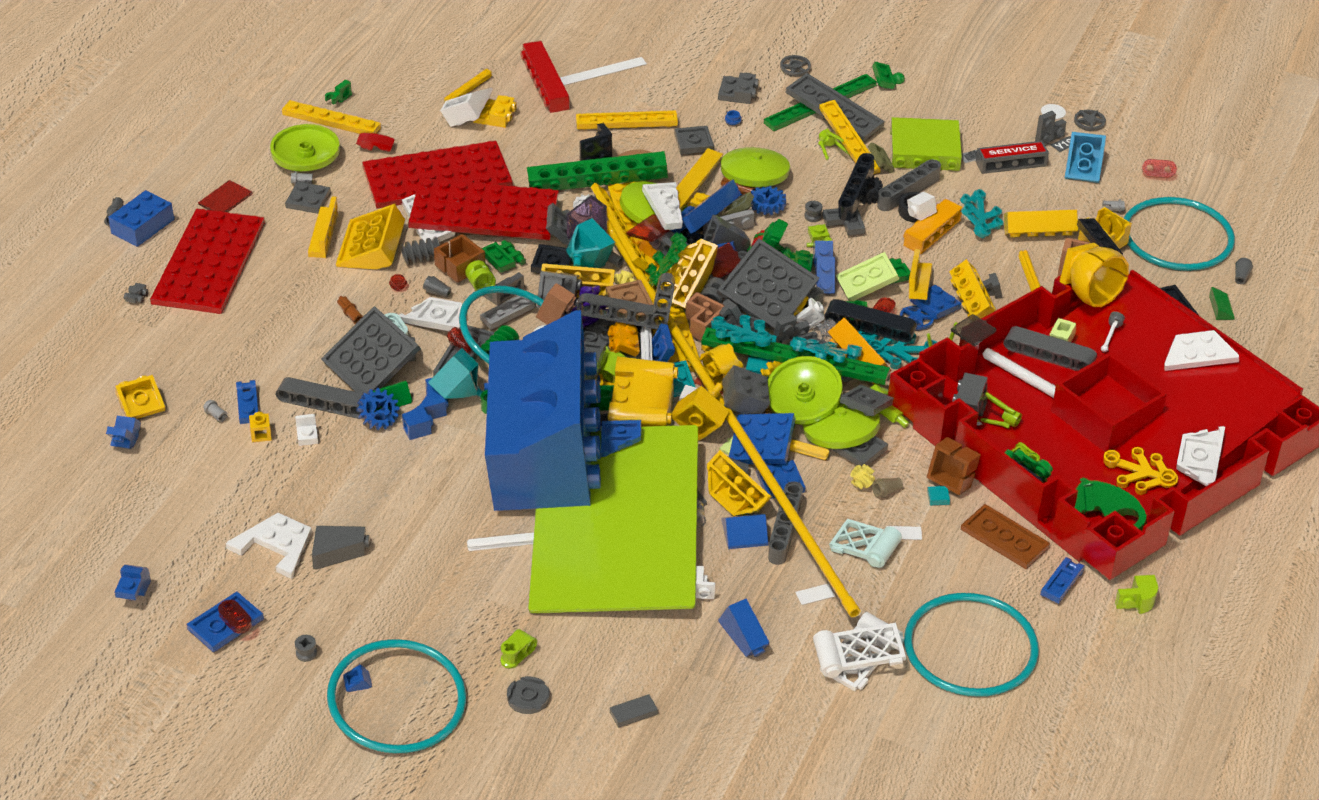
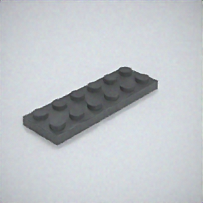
[785,73,885,142]

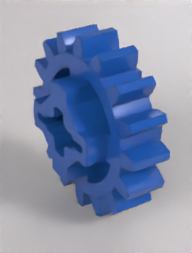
[751,186,786,215]
[356,388,400,430]

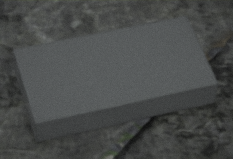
[610,694,658,728]

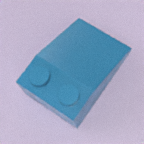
[1065,132,1106,183]

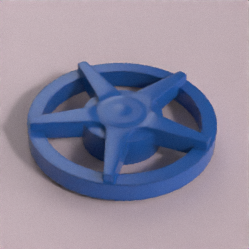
[900,306,934,330]

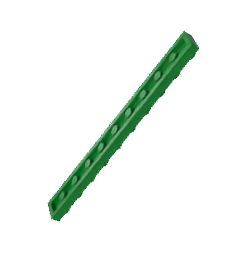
[701,327,890,385]

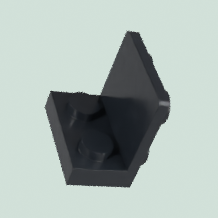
[579,122,612,161]

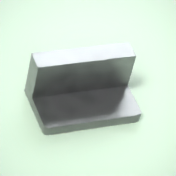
[483,272,524,306]

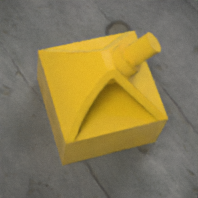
[671,382,729,441]

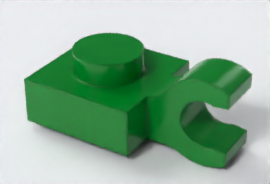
[325,79,352,105]

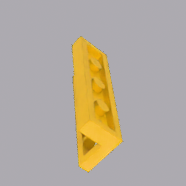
[308,196,338,258]
[909,249,932,300]

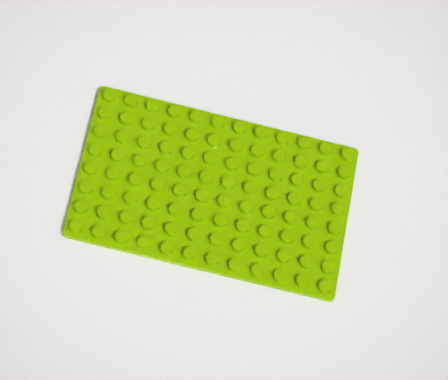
[528,425,698,613]

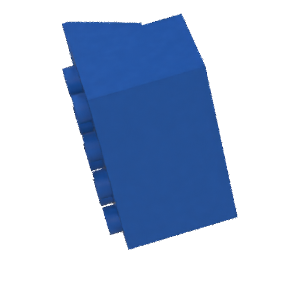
[485,310,601,511]

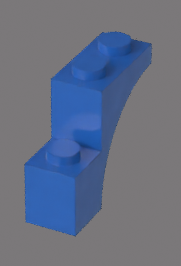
[813,241,835,294]
[402,378,448,440]

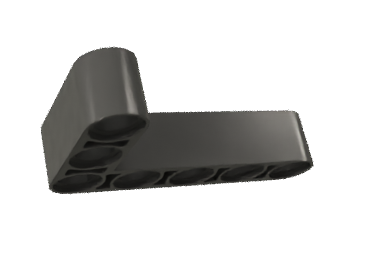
[577,273,675,329]

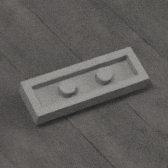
[702,209,754,236]
[480,296,536,330]

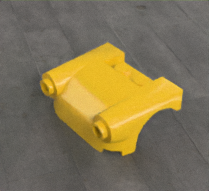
[608,356,678,427]

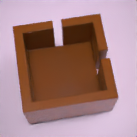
[434,234,485,283]
[926,437,981,495]

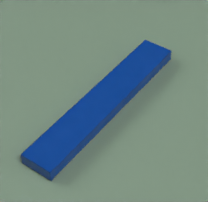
[682,180,742,233]

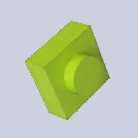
[808,224,830,243]

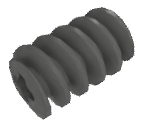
[401,237,439,265]

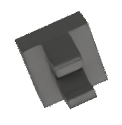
[983,273,1002,299]
[719,299,742,324]

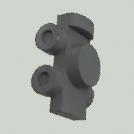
[124,283,148,304]

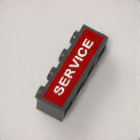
[976,141,1049,174]

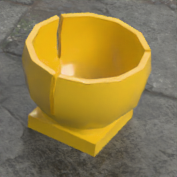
[1060,243,1129,307]

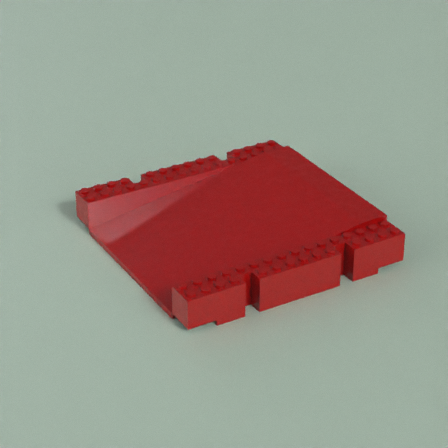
[888,267,1319,580]

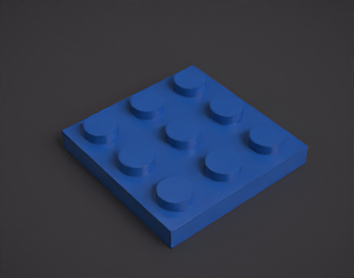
[729,413,796,464]

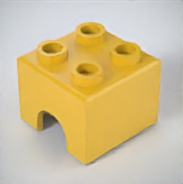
[1078,207,1132,249]

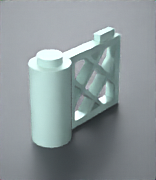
[829,519,902,568]

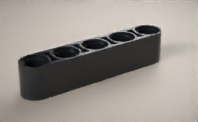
[838,153,874,221]
[825,299,917,343]

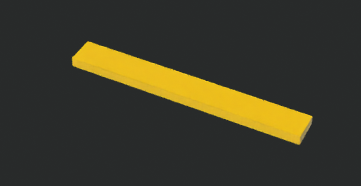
[676,148,723,211]
[591,183,649,271]

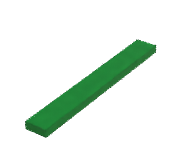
[764,74,877,131]

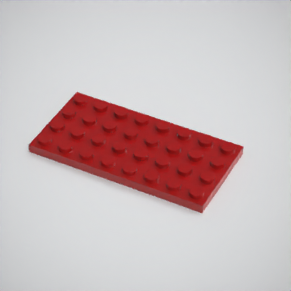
[362,141,513,209]
[408,178,558,240]
[150,208,265,314]

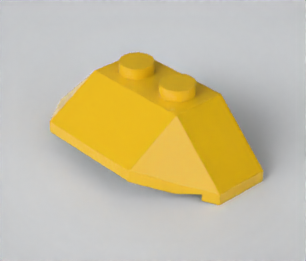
[662,239,718,309]
[541,264,615,305]
[707,450,771,516]

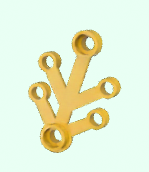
[1104,447,1178,495]

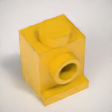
[249,412,272,443]

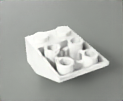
[440,87,493,127]

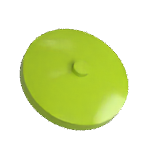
[270,124,340,171]
[721,147,790,187]
[619,181,688,230]
[767,356,843,425]
[803,403,880,449]

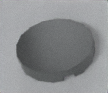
[507,676,550,714]

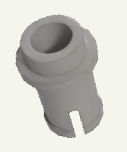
[291,171,313,185]
[1102,199,1125,213]
[203,400,228,422]

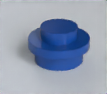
[725,110,742,125]

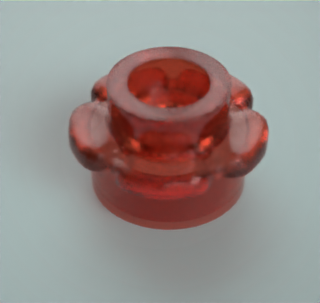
[389,274,407,291]

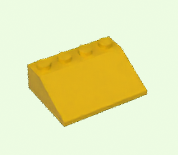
[335,204,405,270]

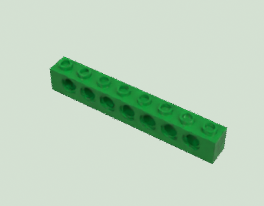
[527,151,668,191]

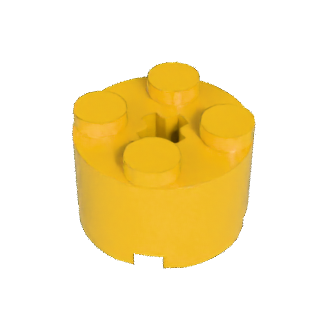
[700,344,743,386]

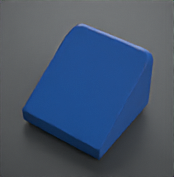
[343,664,372,692]

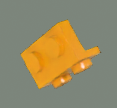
[608,322,640,357]

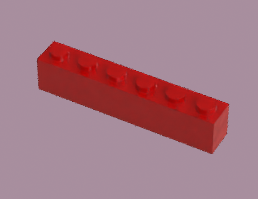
[520,41,569,113]

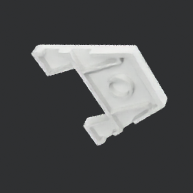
[226,513,312,579]

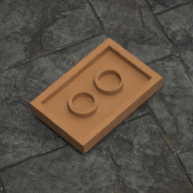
[606,280,658,320]

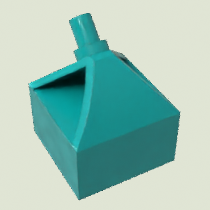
[566,218,616,268]
[428,348,484,399]

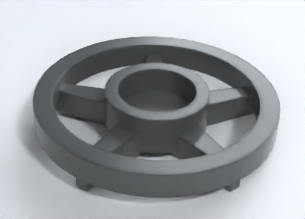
[780,55,811,77]
[1074,109,1106,131]

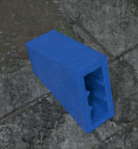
[718,598,770,657]

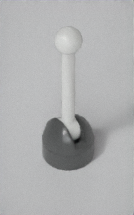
[1101,312,1125,352]

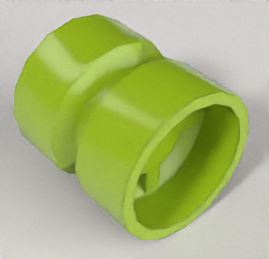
[465,260,496,291]

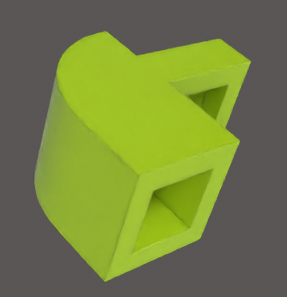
[1115,575,1158,614]

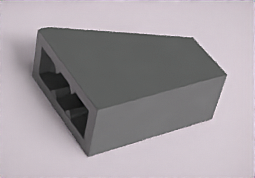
[703,215,751,252]
[312,526,370,570]

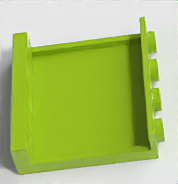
[890,117,962,171]

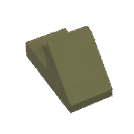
[720,192,754,217]

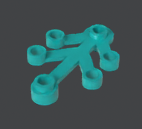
[960,189,1004,238]
[711,315,772,347]
[869,333,937,369]
[790,337,862,362]

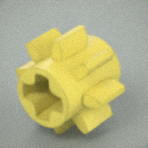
[614,270,636,285]
[850,464,875,489]

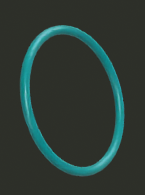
[1124,197,1235,271]
[459,286,544,364]
[904,593,1039,697]
[327,639,466,754]

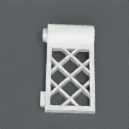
[820,612,904,691]
[813,623,906,678]

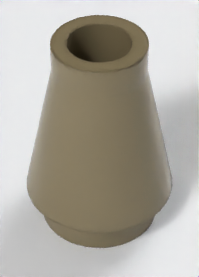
[872,477,903,498]

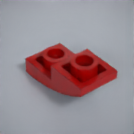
[356,133,395,152]

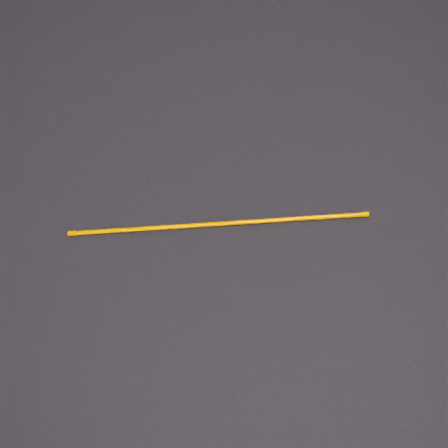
[603,220,861,618]

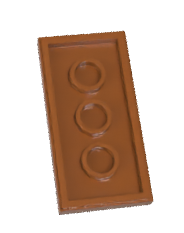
[960,504,1050,569]

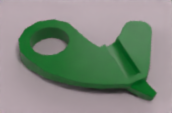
[1075,477,1148,531]

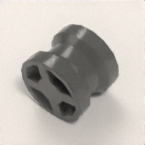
[804,201,823,222]
[295,635,317,662]

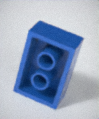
[108,190,174,247]

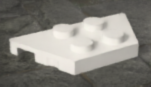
[399,297,462,333]
[1164,330,1239,371]
[1176,426,1225,486]

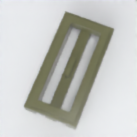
[868,142,894,173]

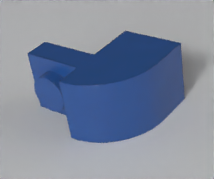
[106,415,141,449]
[114,564,151,600]

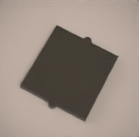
[951,314,997,346]

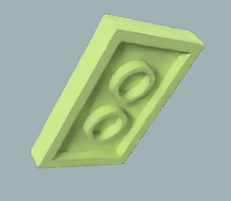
[836,252,899,301]

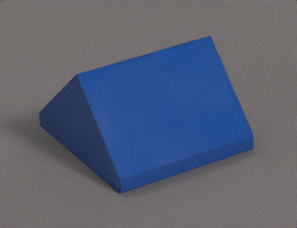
[721,514,768,550]

